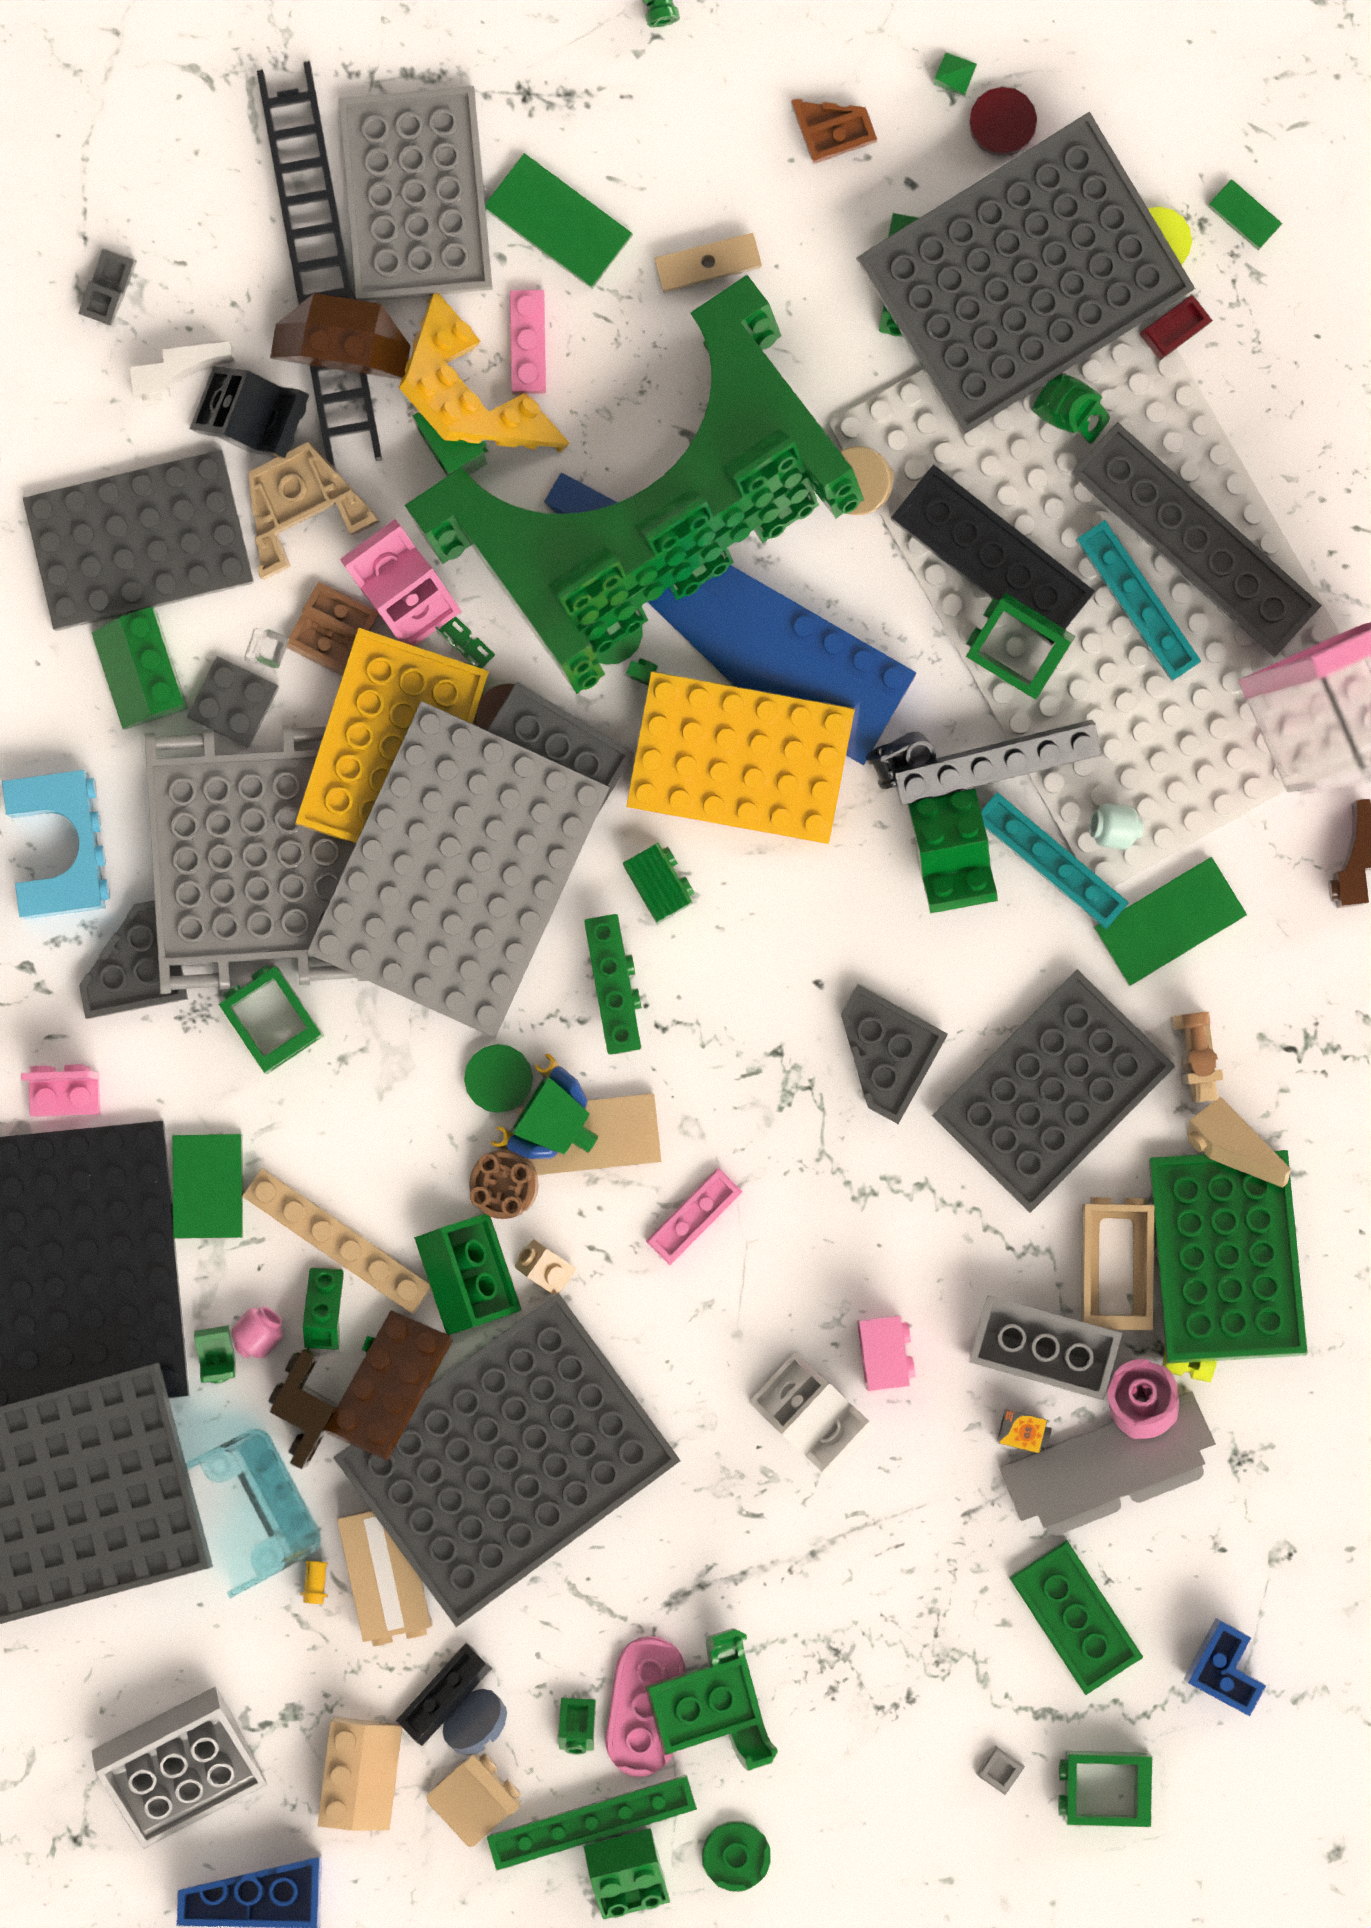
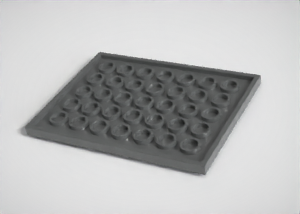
[856,111,1196,434]
[333,1293,681,1628]

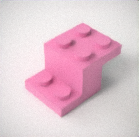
[340,519,462,646]

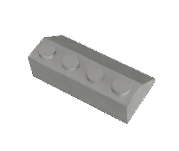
[967,1295,1122,1400]

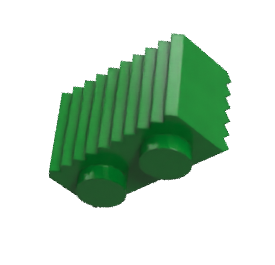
[622,843,695,924]

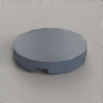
[442,1689,508,1756]

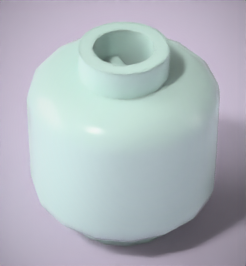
[1089,803,1143,850]

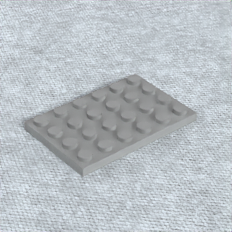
[339,86,493,301]

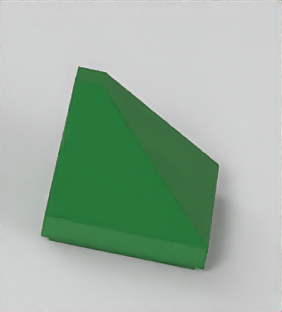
[933,52,977,96]

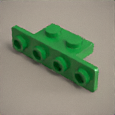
[584,914,642,1055]

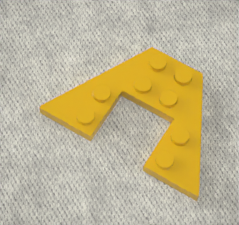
[399,294,570,452]

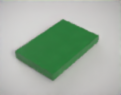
[172,1134,244,1239]

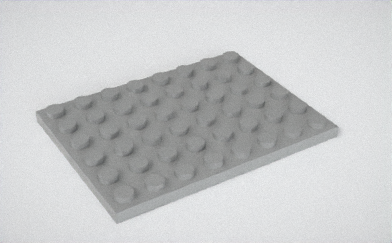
[306,701,610,1038]

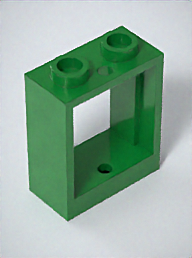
[965,593,1076,700]
[218,965,324,1074]
[1058,1750,1152,1827]

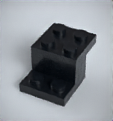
[189,366,309,458]

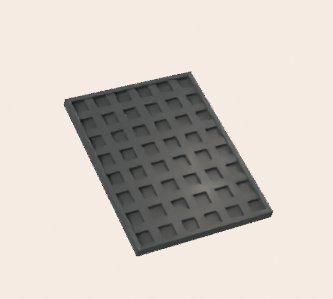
[0,1363,214,1624]

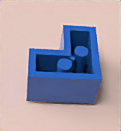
[1183,1618,1266,1717]

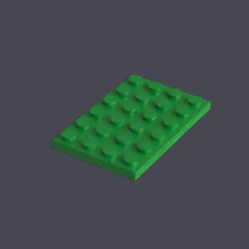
[1149,1150,1308,1364]

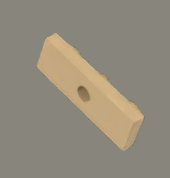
[654,233,762,293]

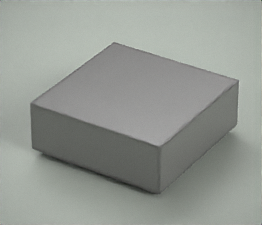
[976,1745,1025,1796]

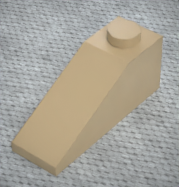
[1187,1096,1291,1187]

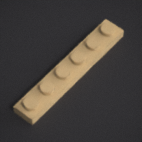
[242,1168,431,1314]

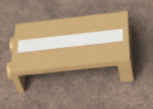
[337,1510,433,1647]

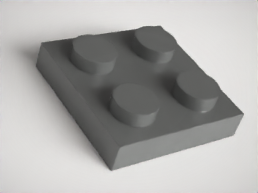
[187,656,279,748]

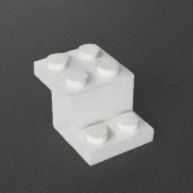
[749,1351,877,1479]

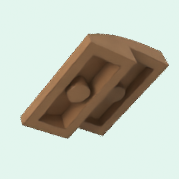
[285,582,379,676]

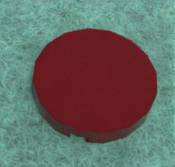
[969,87,1037,156]

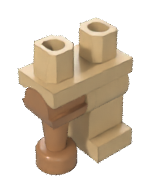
[1171,1011,1223,1102]

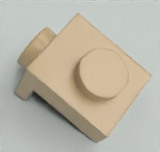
[515,1239,576,1295]

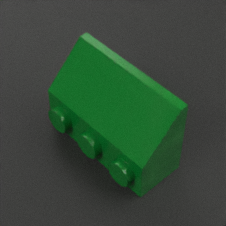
[92,607,188,730]
[414,1214,522,1335]

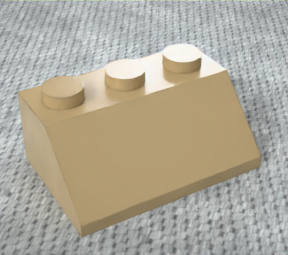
[317,1717,402,1831]

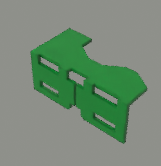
[436,616,496,669]

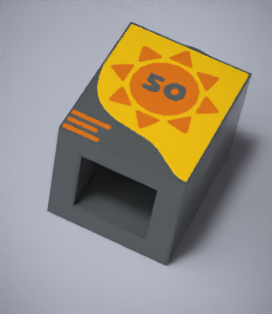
[997,1409,1052,1454]

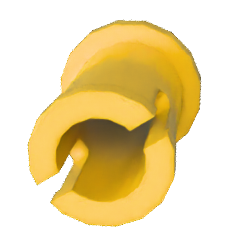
[300,1561,328,1604]

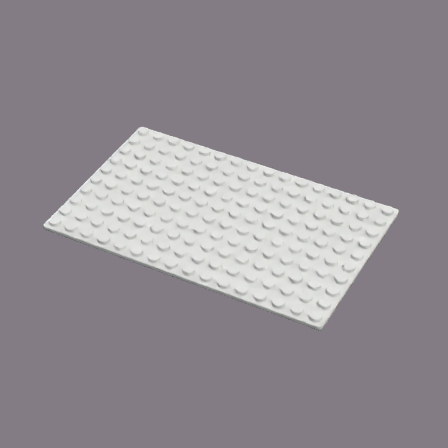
[830,314,1371,888]

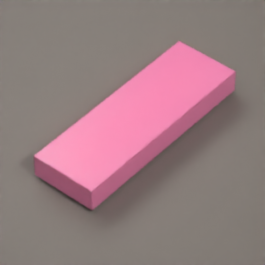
[646,1168,743,1265]

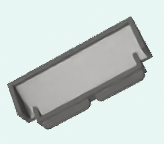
[999,1391,1216,1536]

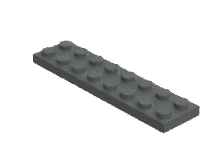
[1071,422,1322,658]

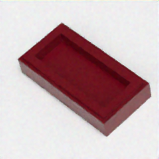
[1139,294,1213,361]

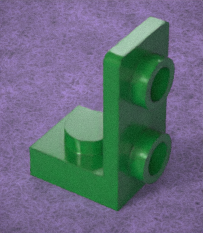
[302,1268,344,1350]

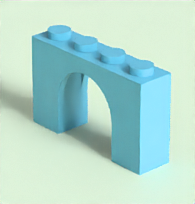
[2,770,110,920]

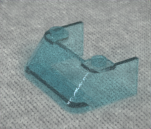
[186,1429,322,1598]

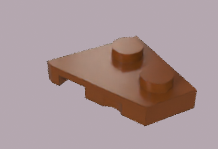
[791,99,877,164]

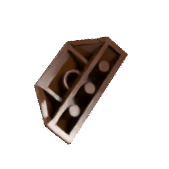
[270,293,411,380]

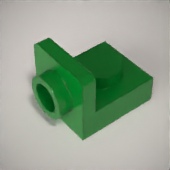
[558,1698,596,1755]

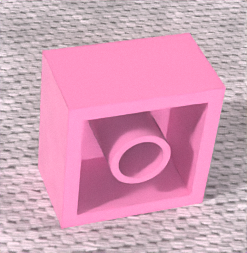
[857,1315,915,1391]

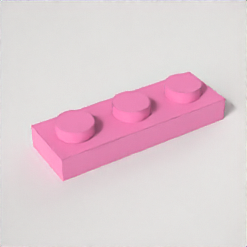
[510,290,546,394]

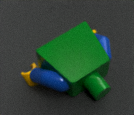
[491,1053,599,1159]

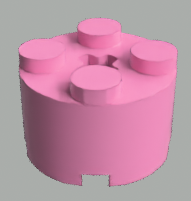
[1107,1359,1179,1439]

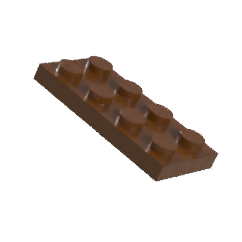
[325,1310,453,1461]

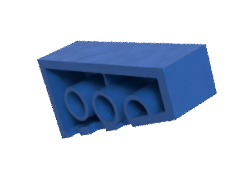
[176,1856,323,1928]

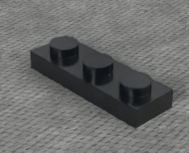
[396,1643,492,1746]

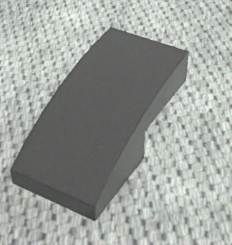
[78,249,137,325]

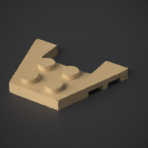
[248,442,380,579]

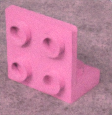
[21,1064,100,1117]

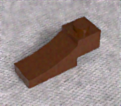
[1328,799,1371,908]

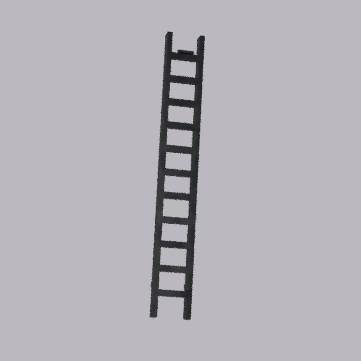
[257,61,383,469]

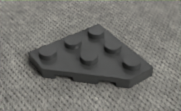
[79,900,189,1019]
[841,984,948,1125]

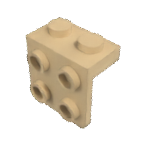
[427,1753,522,1847]

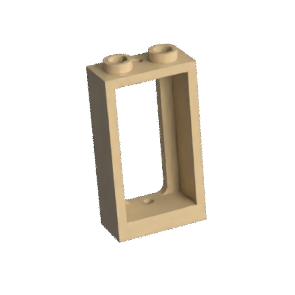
[1081,1197,1154,1330]

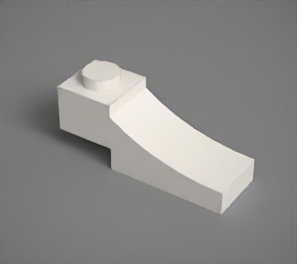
[130,341,235,404]

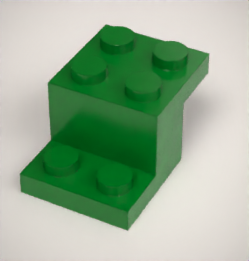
[908,788,998,914]

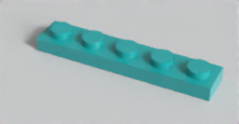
[1075,520,1202,682]
[981,792,1129,930]

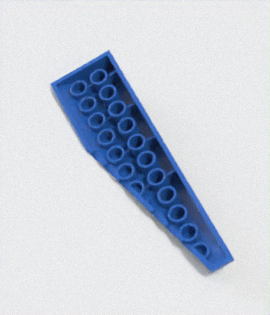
[544,472,917,766]

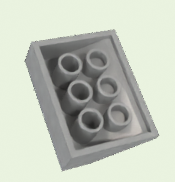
[91,1686,267,1849]

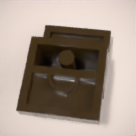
[268,1348,338,1470]

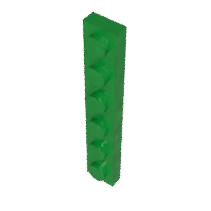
[486,1774,697,1871]

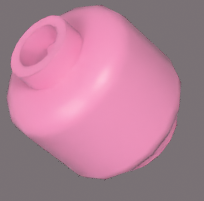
[231,1306,283,1358]

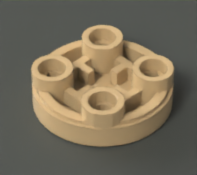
[840,446,894,515]

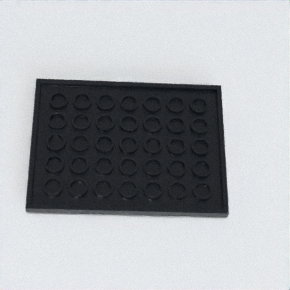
[0,1121,190,1407]

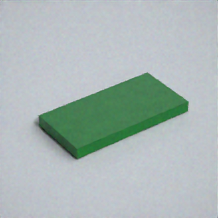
[485,153,633,289]
[1093,856,1247,986]
[1009,1539,1144,1695]

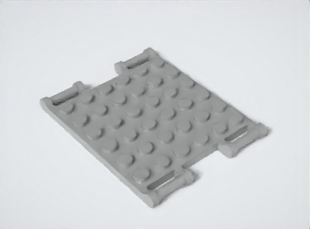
[144,725,367,994]

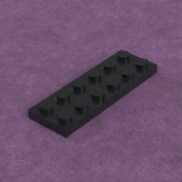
[890,464,1095,646]

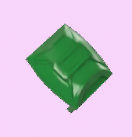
[1031,373,1110,444]

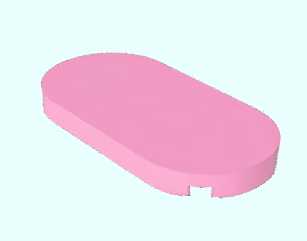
[605,1636,685,1777]

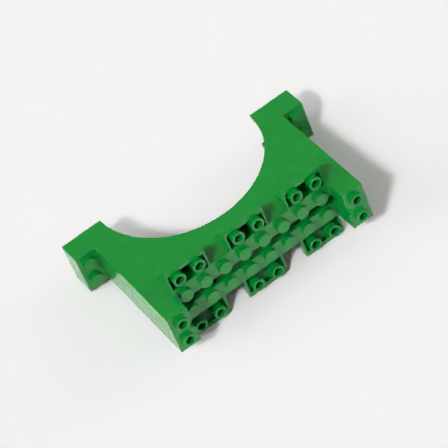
[405,275,864,694]

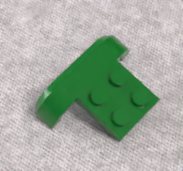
[645,1628,778,1771]

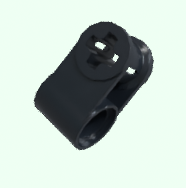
[866,731,936,789]

